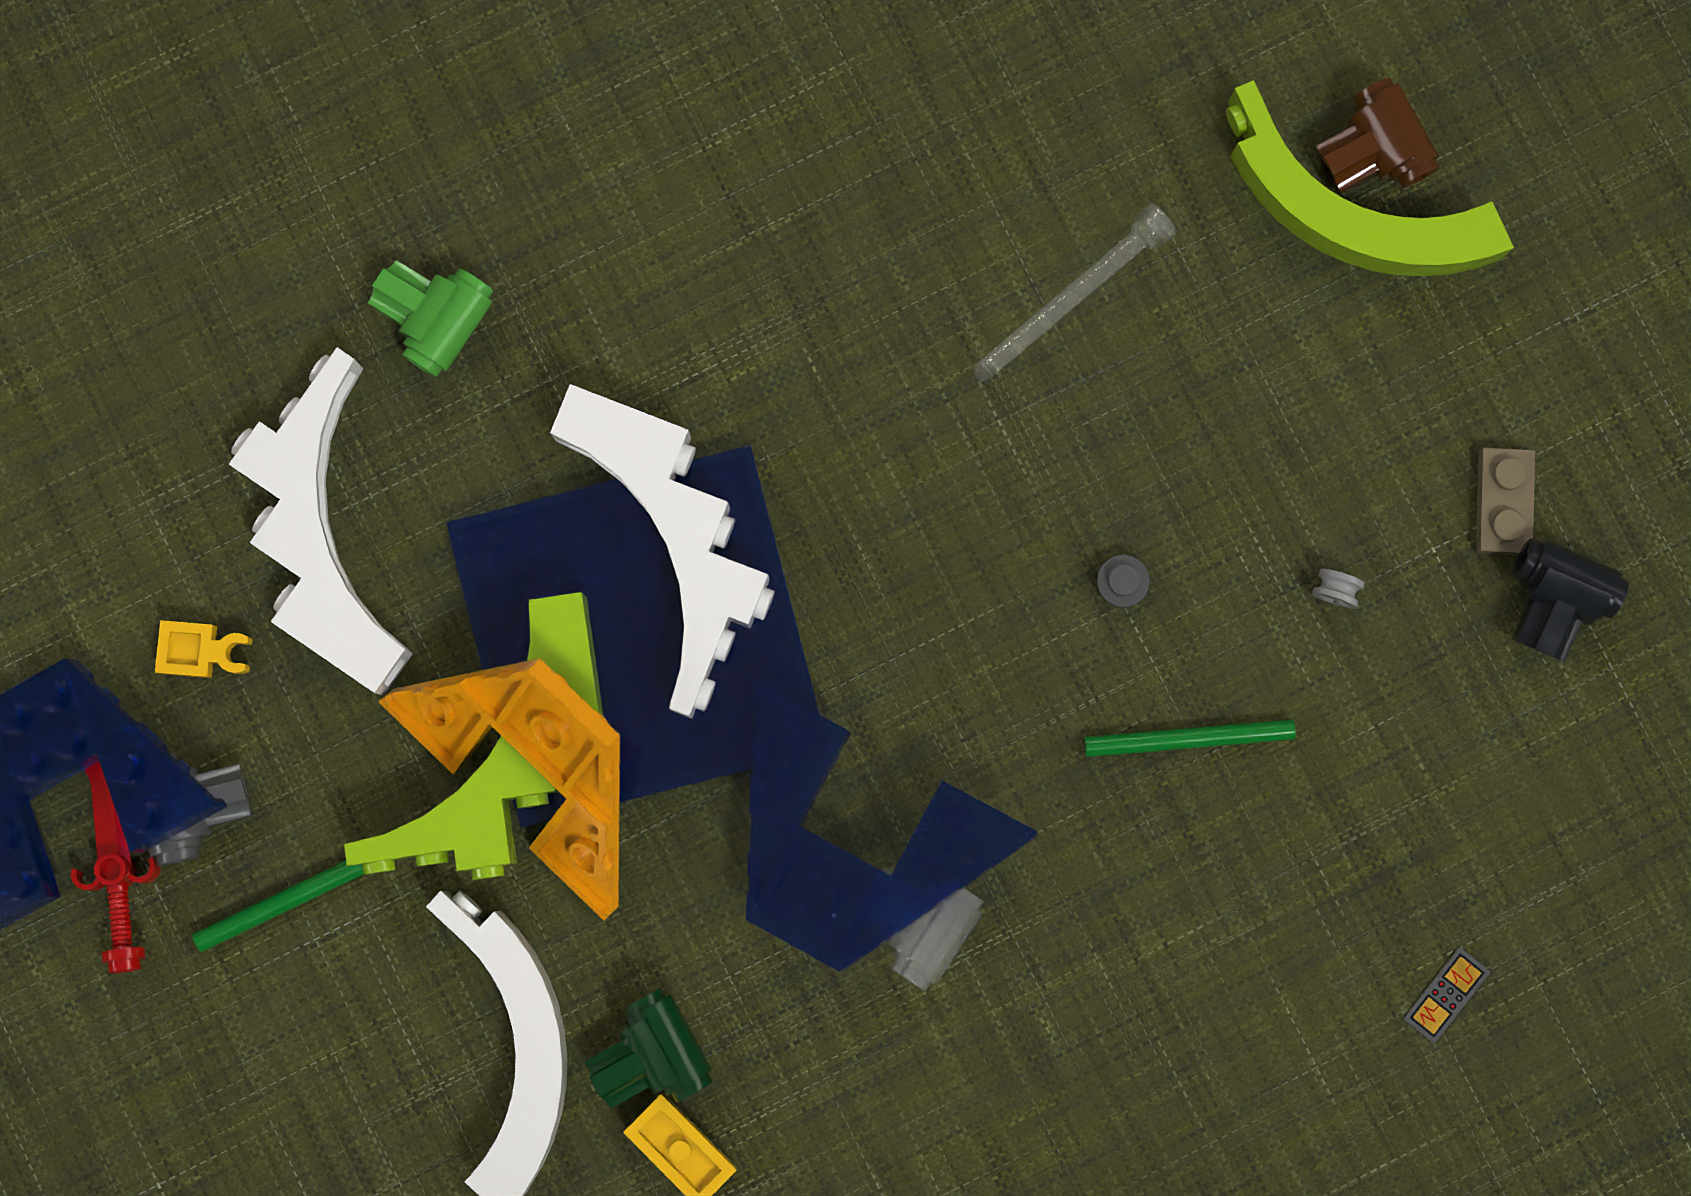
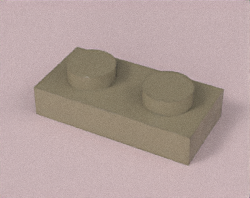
[1476,448,1535,555]

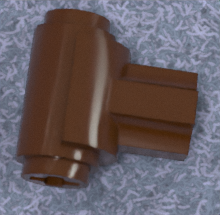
[1314,77,1440,194]

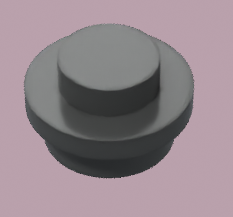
[1097,555,1150,608]

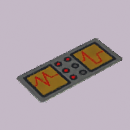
[1404,948,1490,1043]

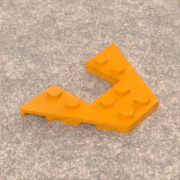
[379,658,620,921]

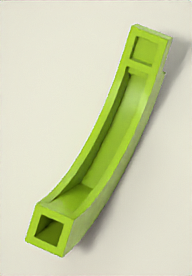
[1226,80,1514,276]

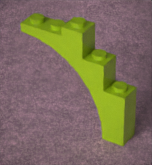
[344,592,604,880]

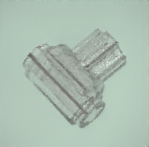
[856,868,984,991]

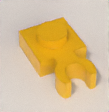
[155,620,253,678]

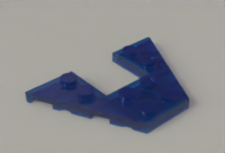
[0,658,227,929]
[746,681,1039,972]

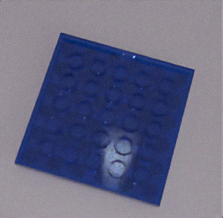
[446,445,828,828]

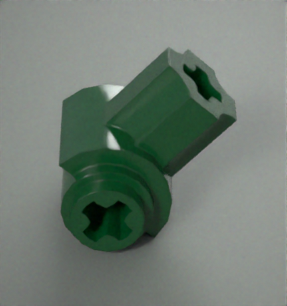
[585,988,713,1109]

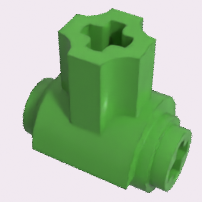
[368,260,494,378]

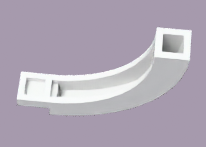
[426,890,567,1196]

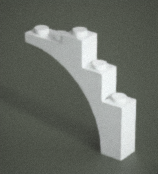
[229,347,413,696]
[550,384,775,719]

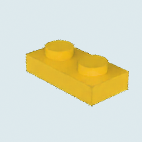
[623,1092,737,1196]

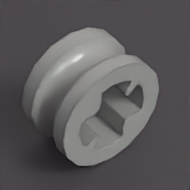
[1312,568,1365,609]

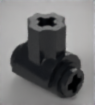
[1512,538,1629,662]

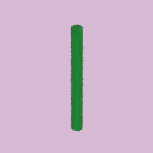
[1084,719,1296,758]
[192,860,364,953]

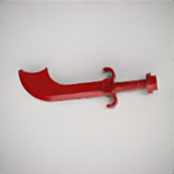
[39,693,161,974]

